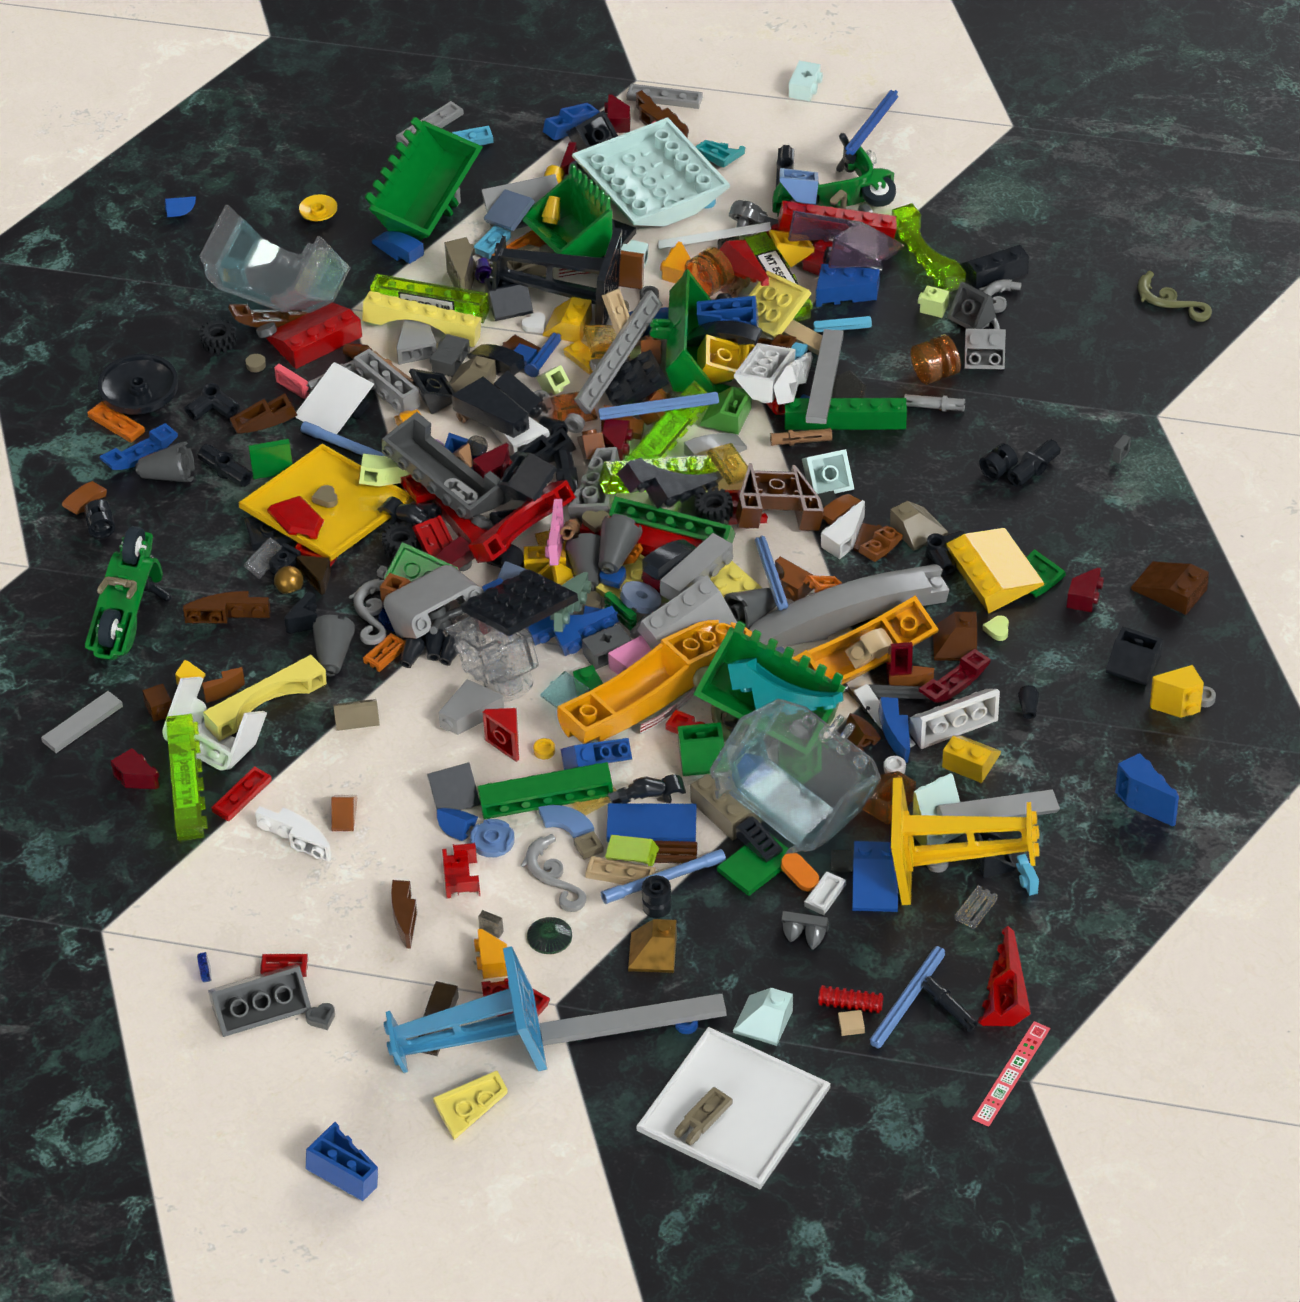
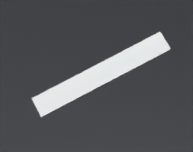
[659,222,771,249]

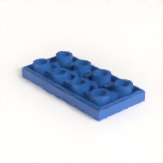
[607,803,697,842]

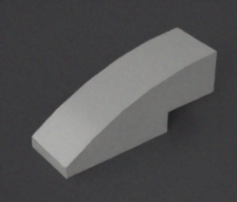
[684,433,747,466]

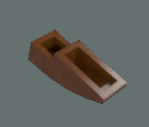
[230,393,297,434]
[391,880,417,949]

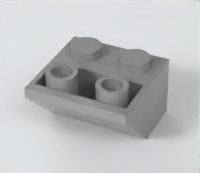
[965,329,1006,369]

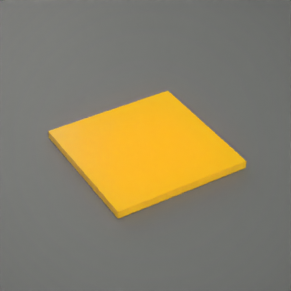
[239,444,413,562]

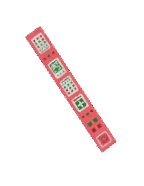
[972,1021,1050,1127]

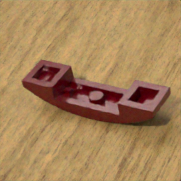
[919,649,991,703]

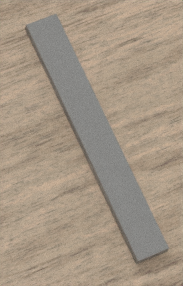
[574,290,663,414]
[806,329,844,424]
[540,994,727,1046]

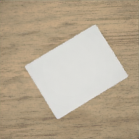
[295,362,374,434]

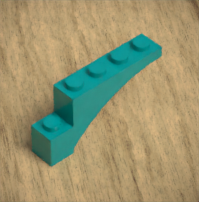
[728,658,844,716]

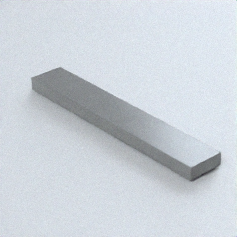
[936,789,1060,817]

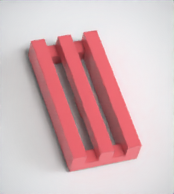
[274,364,309,399]

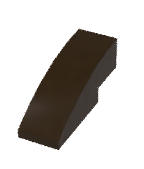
[418,981,459,1056]

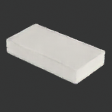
[804,871,846,915]

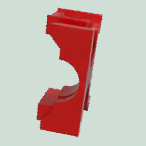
[442,842,480,898]

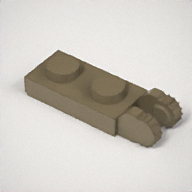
[674,1087,733,1146]

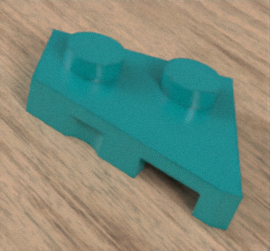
[695,140,746,168]

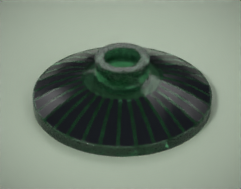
[527,917,572,954]

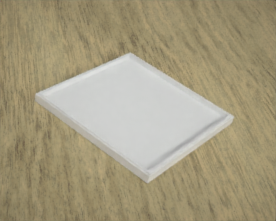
[637,1027,830,1189]

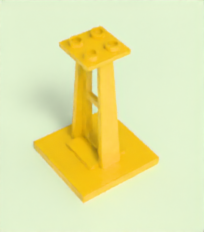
[891,777,1040,905]

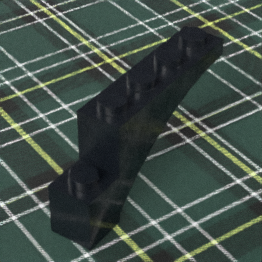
[617,457,724,509]

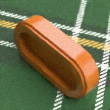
[781,852,819,891]

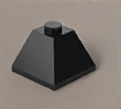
[566,110,618,151]

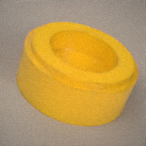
[533,738,555,760]

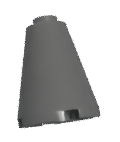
[136,442,195,482]
[598,514,643,574]
[565,533,601,591]
[724,588,776,629]
[313,615,355,676]

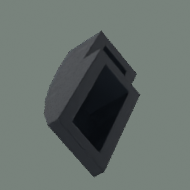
[468,344,524,375]
[510,428,576,463]
[642,539,697,581]

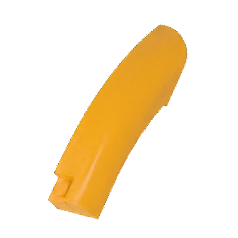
[792,595,938,685]
[557,620,752,744]

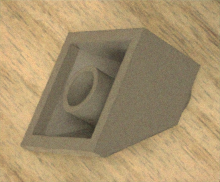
[449,356,496,392]
[890,501,948,551]

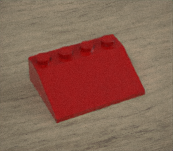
[265,302,362,369]

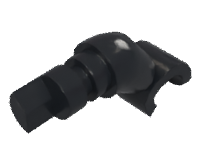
[377,496,432,525]
[608,774,686,803]

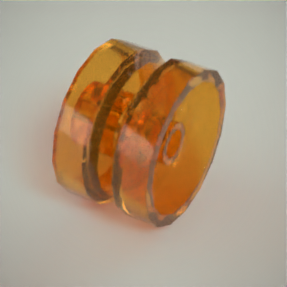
[685,246,734,297]

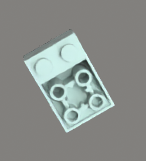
[913,773,964,845]

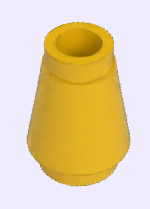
[541,196,560,225]

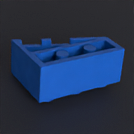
[816,264,880,307]
[697,296,759,327]
[306,1122,378,1201]

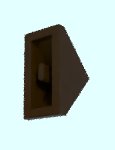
[297,555,331,595]

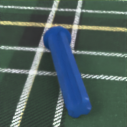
[524,332,561,377]

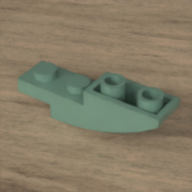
[550,572,592,632]

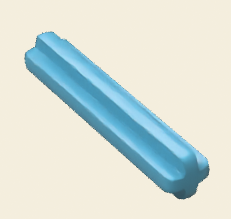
[813,316,872,333]

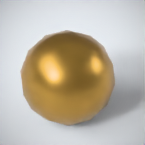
[274,566,303,594]

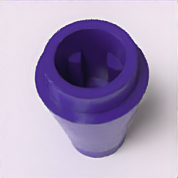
[475,258,493,284]

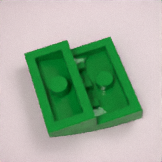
[1026,549,1066,597]

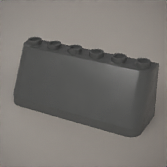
[382,412,504,519]

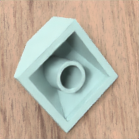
[802,449,854,494]
[733,988,793,1046]

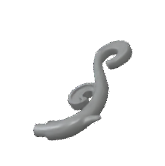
[979,279,1022,329]
[349,578,386,645]
[521,834,586,912]

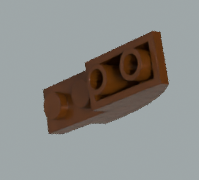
[636,90,689,139]
[183,591,271,624]

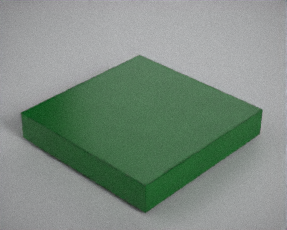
[248,439,292,480]

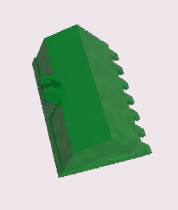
[365,117,483,241]
[522,164,612,258]
[650,269,732,394]
[693,621,846,755]

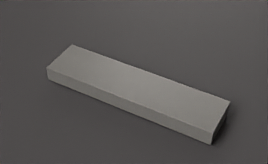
[626,84,703,109]
[396,101,464,147]
[41,691,123,753]

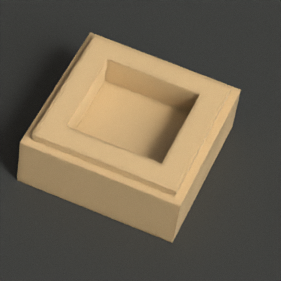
[838,1010,865,1036]

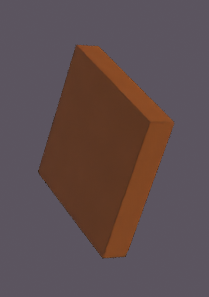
[604,250,644,289]

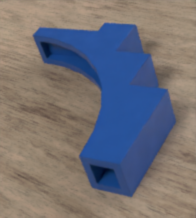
[482,577,619,656]

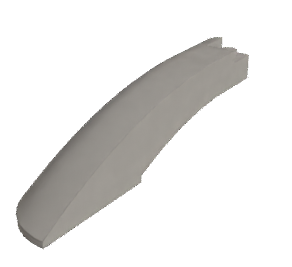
[749,564,949,647]

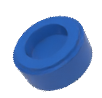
[675,1021,698,1034]

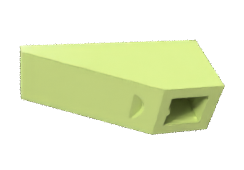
[359,454,410,486]

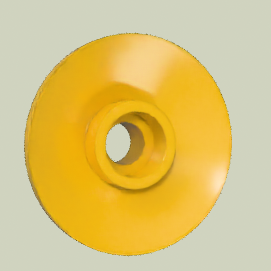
[299,194,337,221]

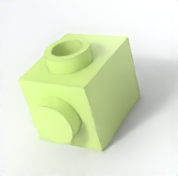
[918,286,949,318]
[536,365,570,395]

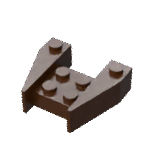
[736,463,824,531]

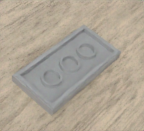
[481,174,558,227]

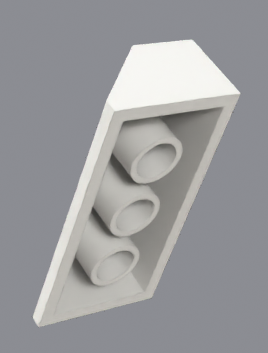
[734,343,796,403]
[909,689,1000,749]

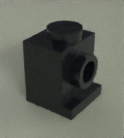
[269,543,301,575]

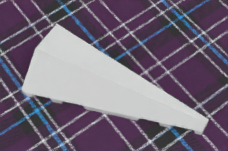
[773,352,813,405]

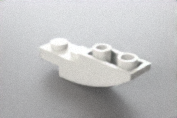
[255,806,332,862]

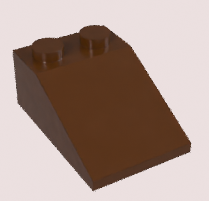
[1131,561,1209,615]

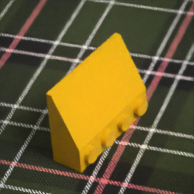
[946,528,1044,614]

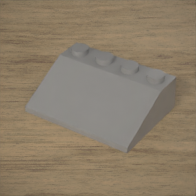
[637,575,737,649]

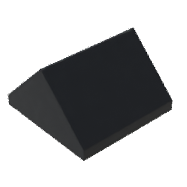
[409,368,455,414]
[974,832,1016,878]

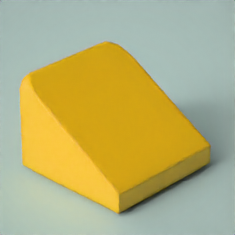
[175,660,206,685]

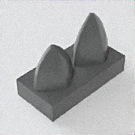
[782,911,829,950]

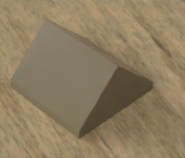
[333,699,380,731]

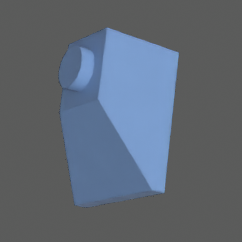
[780,168,819,204]

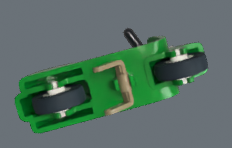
[772,133,896,217]
[85,526,172,660]

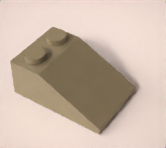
[444,237,476,308]

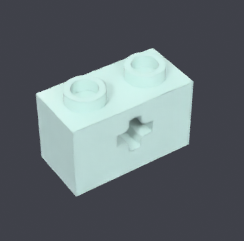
[789,60,823,101]

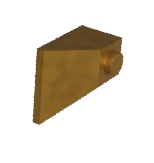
[628,919,677,973]

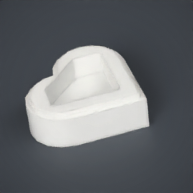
[522,312,546,333]

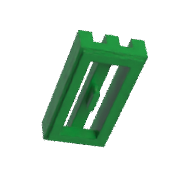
[604,591,637,631]

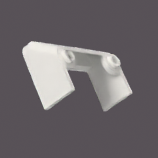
[162,677,267,770]

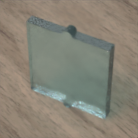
[540,671,590,708]

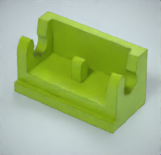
[605,835,659,866]

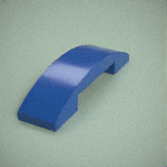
[100,423,178,470]

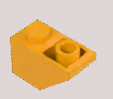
[660,241,691,284]
[474,929,508,979]

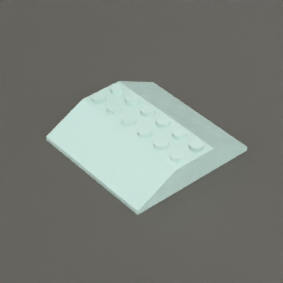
[572,118,730,227]

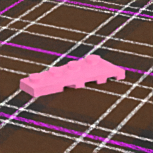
[545,499,564,565]

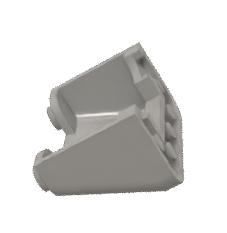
[383,565,484,639]

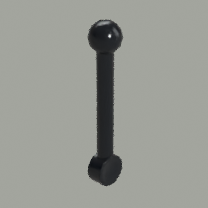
[843,683,871,714]

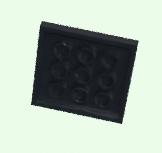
[461,569,579,636]

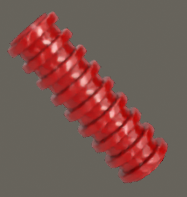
[818,985,883,1014]

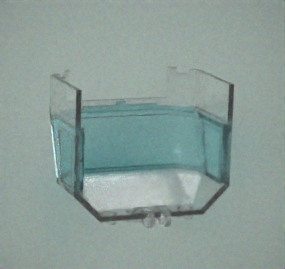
[200,204,350,313]
[710,699,881,854]

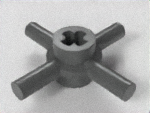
[428,603,465,634]

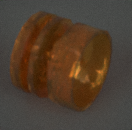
[910,334,961,385]

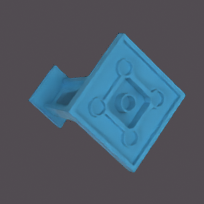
[384,946,547,1073]

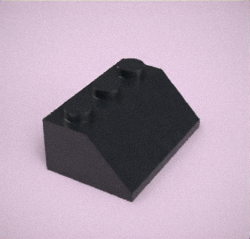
[958,245,1029,290]

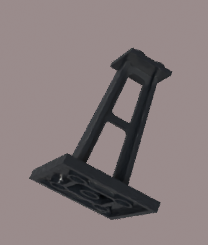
[489,228,622,339]

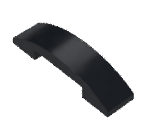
[687,321,763,347]

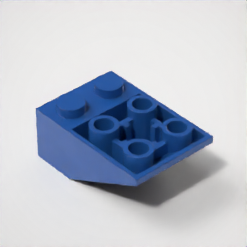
[1115,753,1179,826]

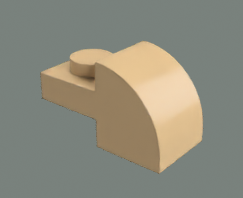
[845,628,893,669]

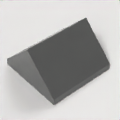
[947,282,996,329]

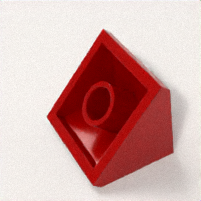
[483,708,519,762]

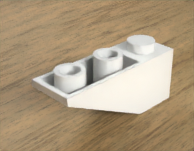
[821,500,865,559]

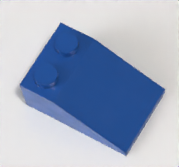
[852,841,898,912]

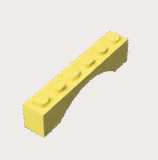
[362,291,481,347]
[203,655,327,741]

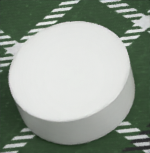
[884,756,906,777]

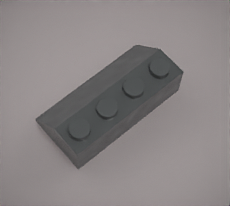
[208,964,311,1037]

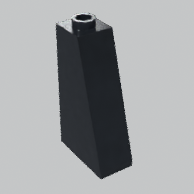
[452,376,530,438]

